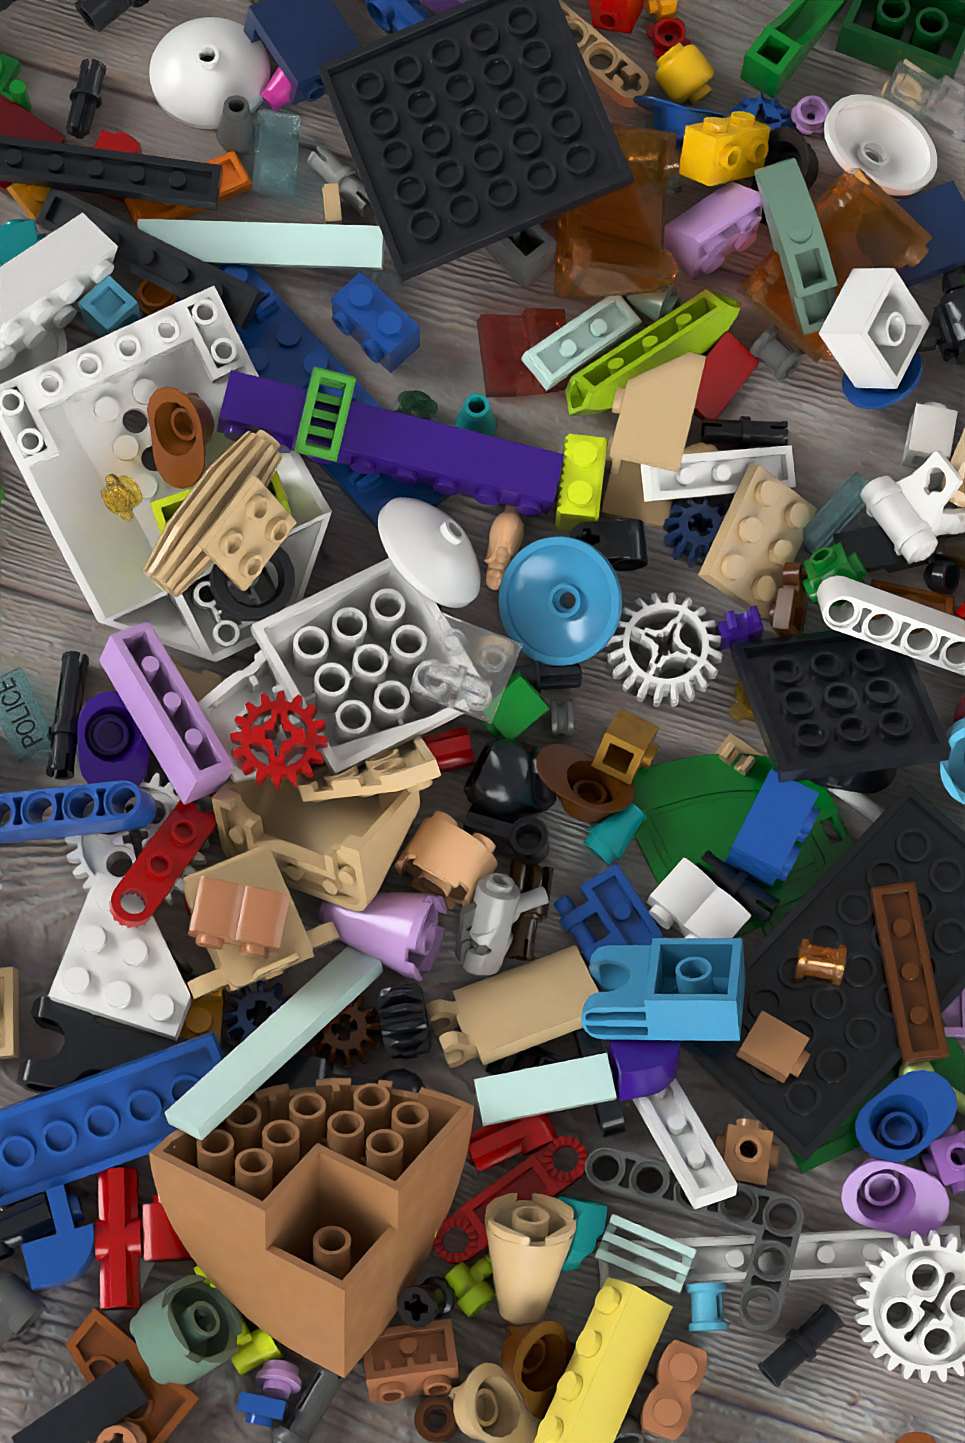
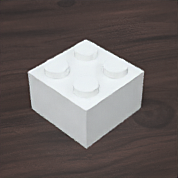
[819,268,930,389]

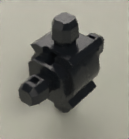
[917,269,965,365]

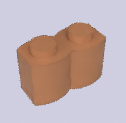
[187,877,290,959]
[639,1339,707,1442]

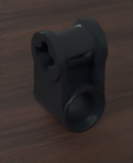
[569,518,648,571]

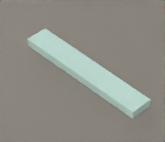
[137,219,385,270]
[165,946,384,1141]

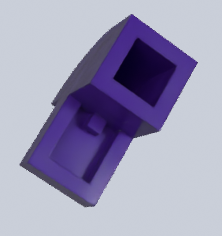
[609,1040,681,1101]

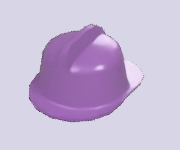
[841,1158,950,1237]

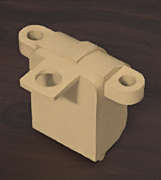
[183,844,340,1000]

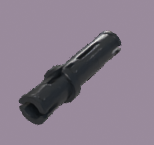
[46,651,89,780]

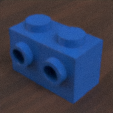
[331,272,420,373]

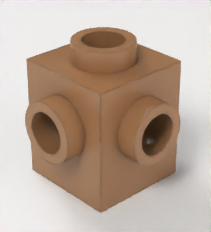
[714,1119,779,1189]

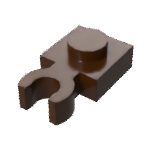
[769,562,808,637]

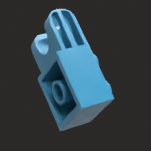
[581,938,746,1041]

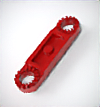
[109,791,217,928]
[433,1136,589,1264]

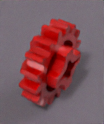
[230,691,328,790]

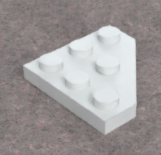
[48,872,193,1041]

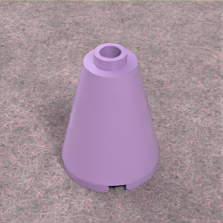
[319,891,447,982]

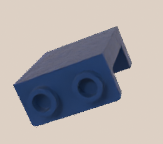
[243,0,362,105]
[857,181,965,288]

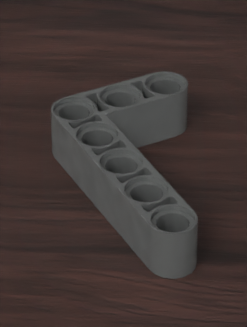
[585,1147,804,1332]

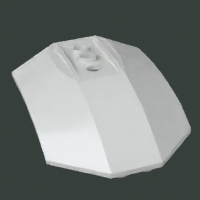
[0,286,332,663]

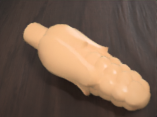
[484,505,524,590]

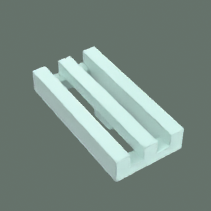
[594,1214,697,1294]

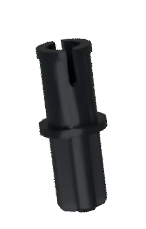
[66,59,107,139]
[496,660,582,695]

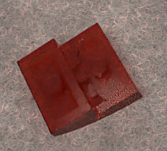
[476,308,573,398]

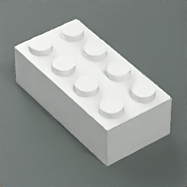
[0,213,118,370]

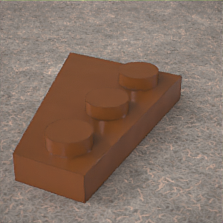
[65,1307,202,1443]

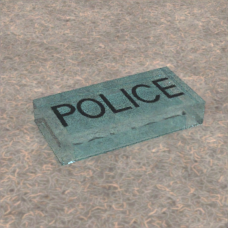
[0,667,51,763]

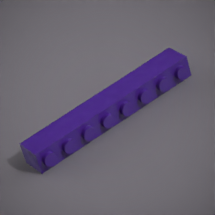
[217,370,564,516]

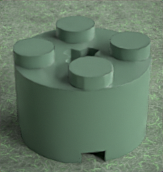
[130,1275,242,1384]

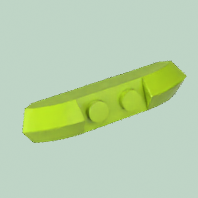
[565,289,742,416]

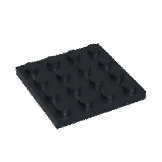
[731,630,951,783]

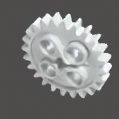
[65,773,210,905]
[853,1230,965,1383]

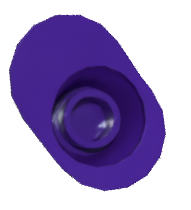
[77,691,149,786]

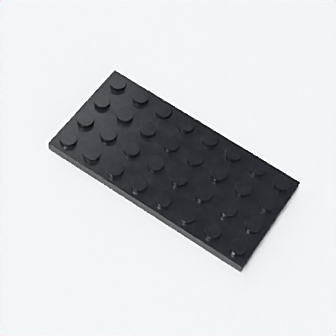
[681,784,965,1163]

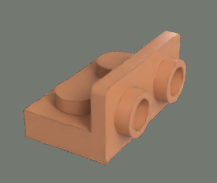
[363,1318,460,1404]

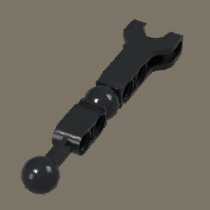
[16,997,426,1101]

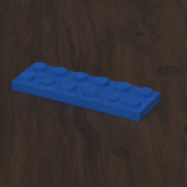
[0,1031,225,1207]

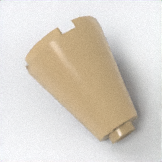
[484,1193,577,1326]

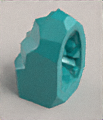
[557,1195,607,1272]

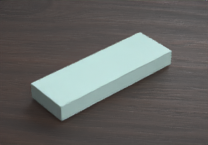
[521,290,642,391]
[474,1053,617,1126]

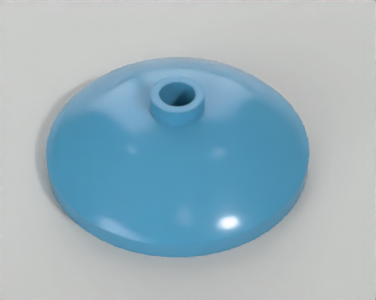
[498,537,622,666]

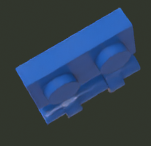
[554,863,664,966]

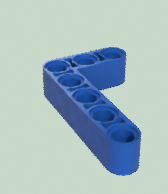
[0,780,157,844]

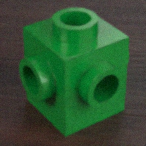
[802,542,868,606]

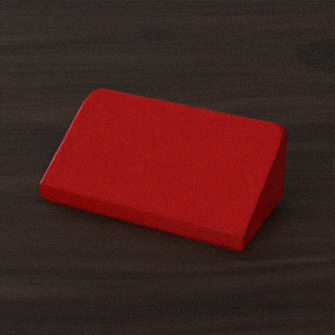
[693,331,759,420]

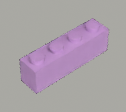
[99,621,235,805]

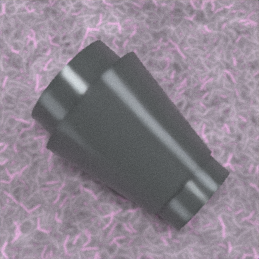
[216,95,257,154]

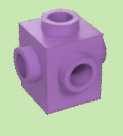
[919,1125,965,1195]

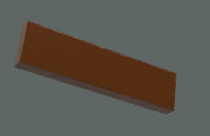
[870,881,950,1065]

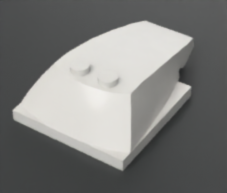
[198,558,490,783]

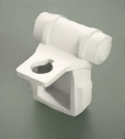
[860,451,965,564]

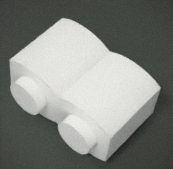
[646,858,751,938]

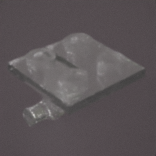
[409,612,523,724]

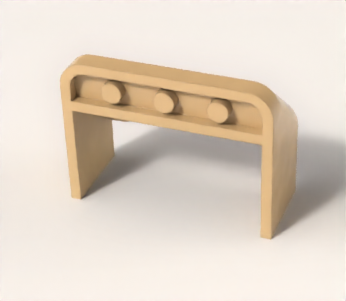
[600,352,706,529]

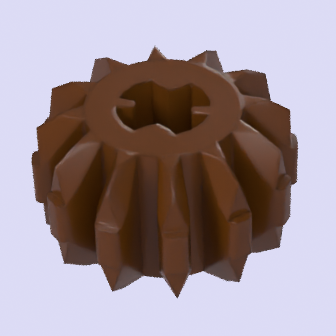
[312,995,382,1070]

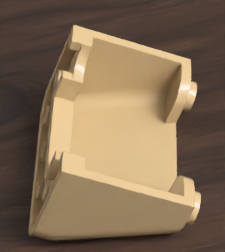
[211,764,420,912]

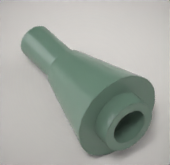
[604,276,681,322]

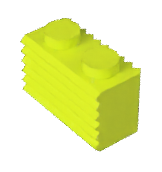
[555,434,608,533]

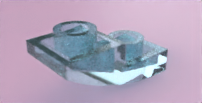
[252,110,300,197]

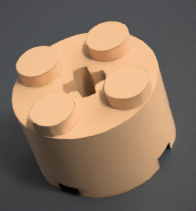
[395,811,498,910]

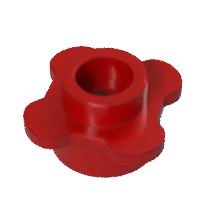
[646,17,691,59]

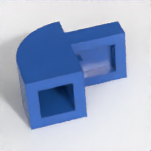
[21,1184,96,1293]

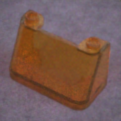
[554,123,681,299]
[736,168,933,363]

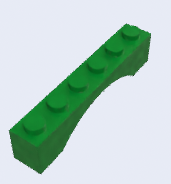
[740,0,849,99]

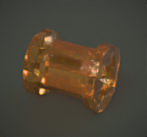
[795,938,847,986]

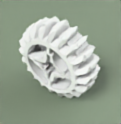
[607,592,723,707]

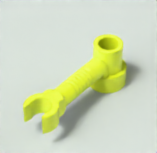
[193,1265,285,1375]

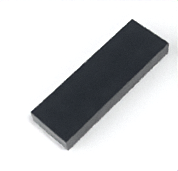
[11,1359,153,1443]

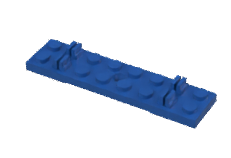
[175,264,451,530]

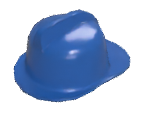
[633,96,728,156]
[855,1070,957,1162]

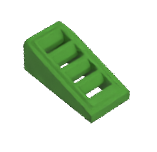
[294,367,357,462]

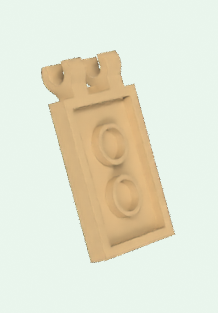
[425,945,599,1068]

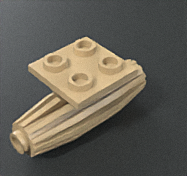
[142,430,297,597]

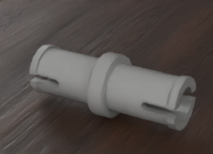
[307,145,373,218]

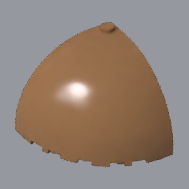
[149,1078,474,1378]

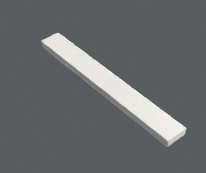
[597,1225,961,1289]

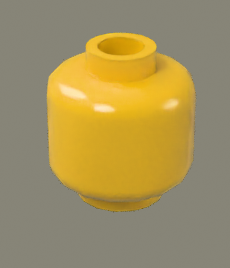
[655,42,715,105]

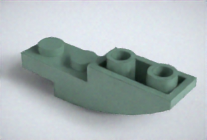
[754,158,838,336]

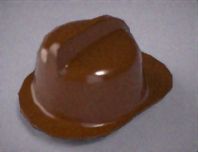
[536,744,635,823]
[500,1320,574,1420]

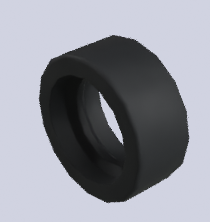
[210,546,295,621]

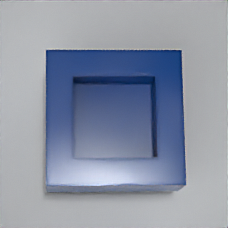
[236,1391,288,1428]

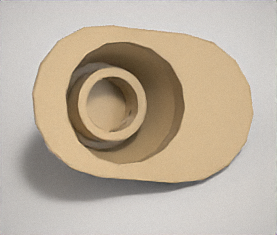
[449,1363,542,1443]

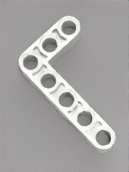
[817,576,965,676]

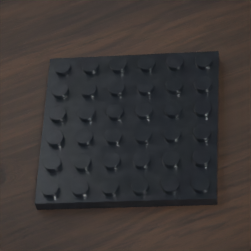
[317,0,635,282]

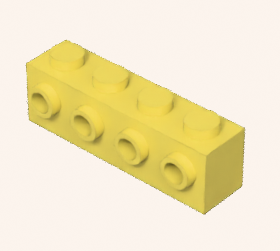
[533,1277,673,1443]

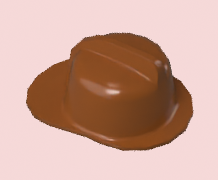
[147,386,214,489]

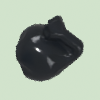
[463,739,557,816]

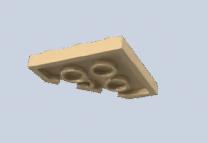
[297,736,441,803]

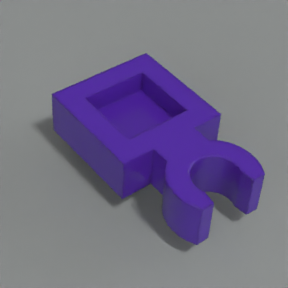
[714,605,764,651]

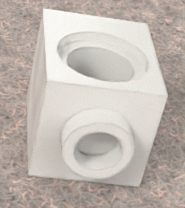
[902,402,958,468]

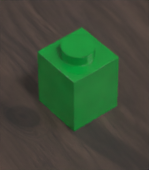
[480,670,549,740]

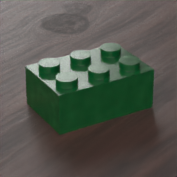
[835,0,965,94]

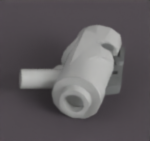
[455,873,549,975]

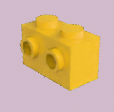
[678,111,771,186]

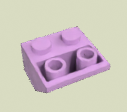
[662,181,763,279]

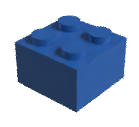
[725,769,820,890]

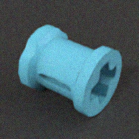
[685,1283,728,1332]

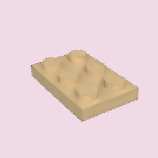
[698,464,817,618]

